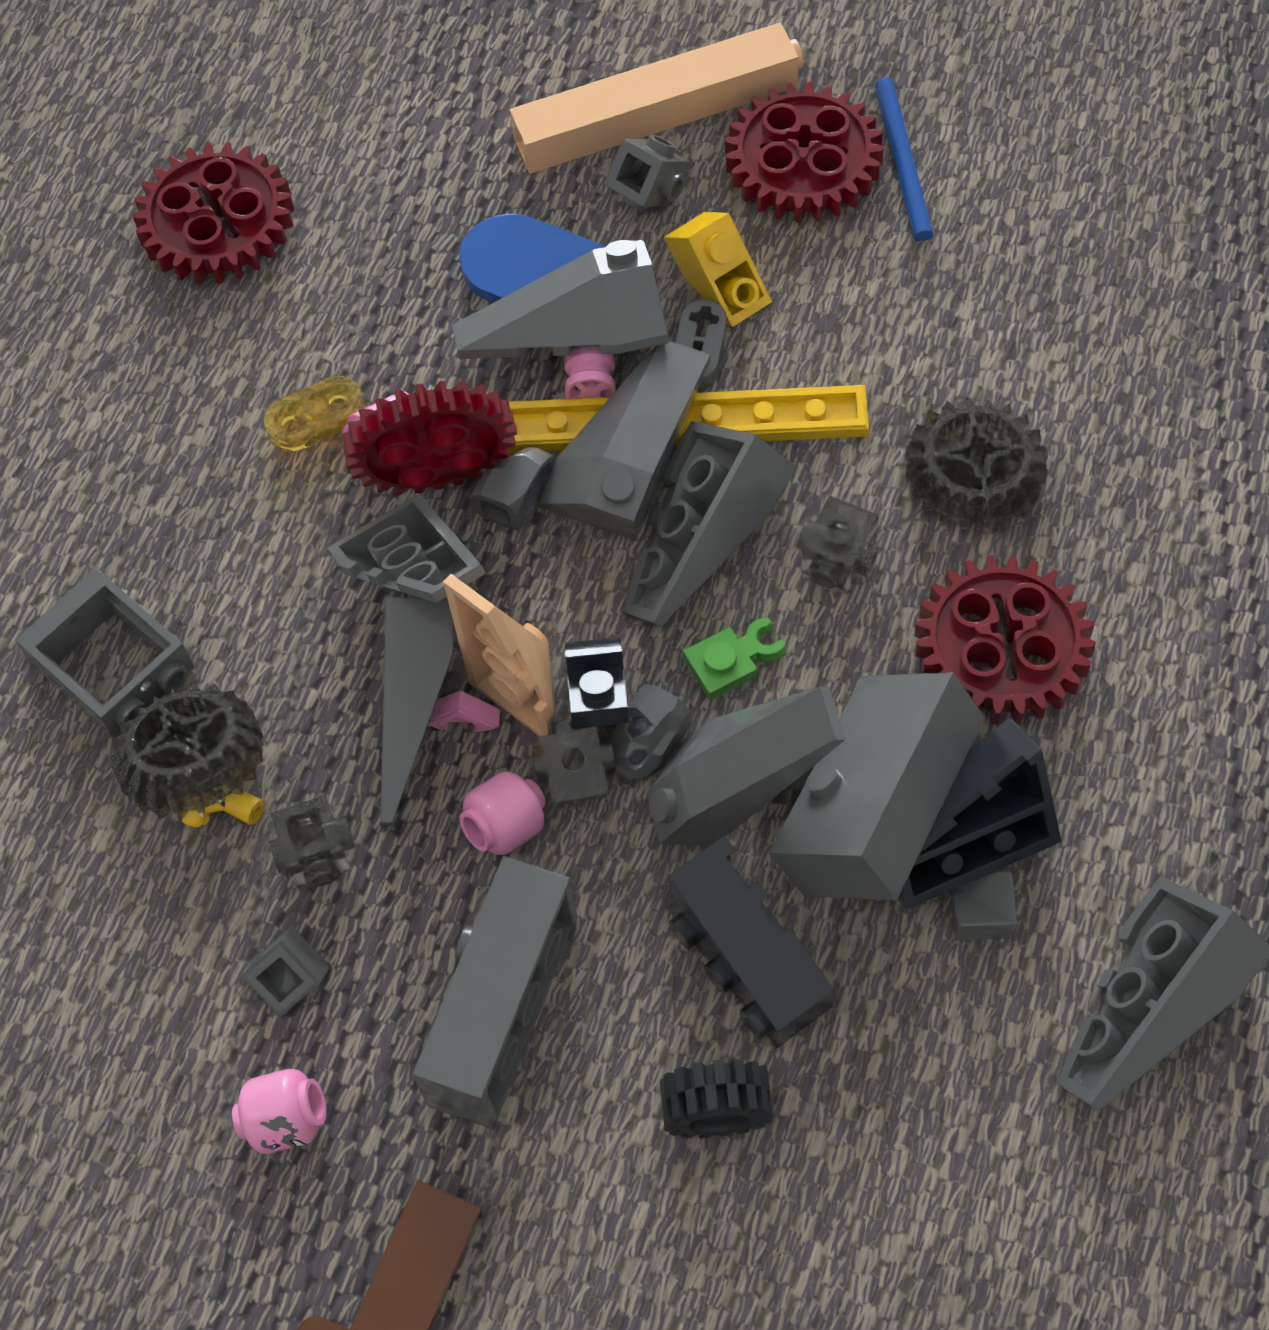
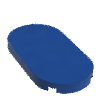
[459,214,607,303]

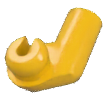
[179,782,265,827]

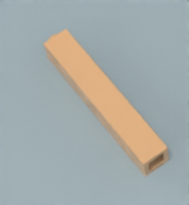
[510,22,804,174]

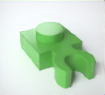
[683,617,786,701]

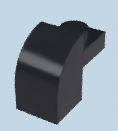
[565,637,629,729]

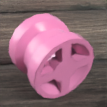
[564,346,616,399]

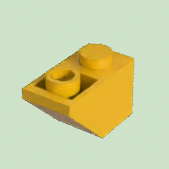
[664,212,772,327]

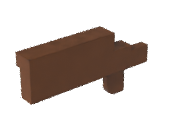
[297,1180,482,1330]

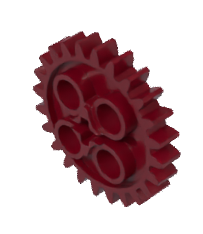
[725,82,884,223]
[133,142,295,284]
[342,381,517,496]
[914,555,1096,725]

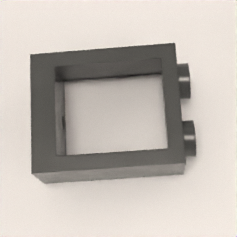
[15,568,194,740]

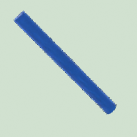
[875,78,933,242]

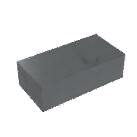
[769,672,985,901]
[412,856,578,1130]

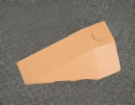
[443,574,558,745]

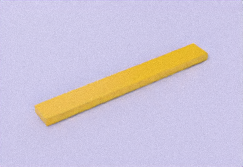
[508,385,869,453]

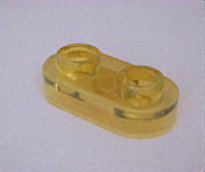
[264,376,365,451]

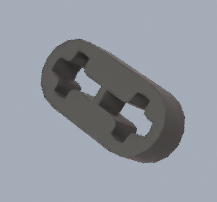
[675,299,727,391]

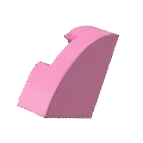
[428,690,501,732]

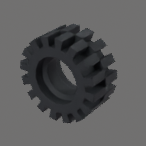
[660,1059,774,1138]

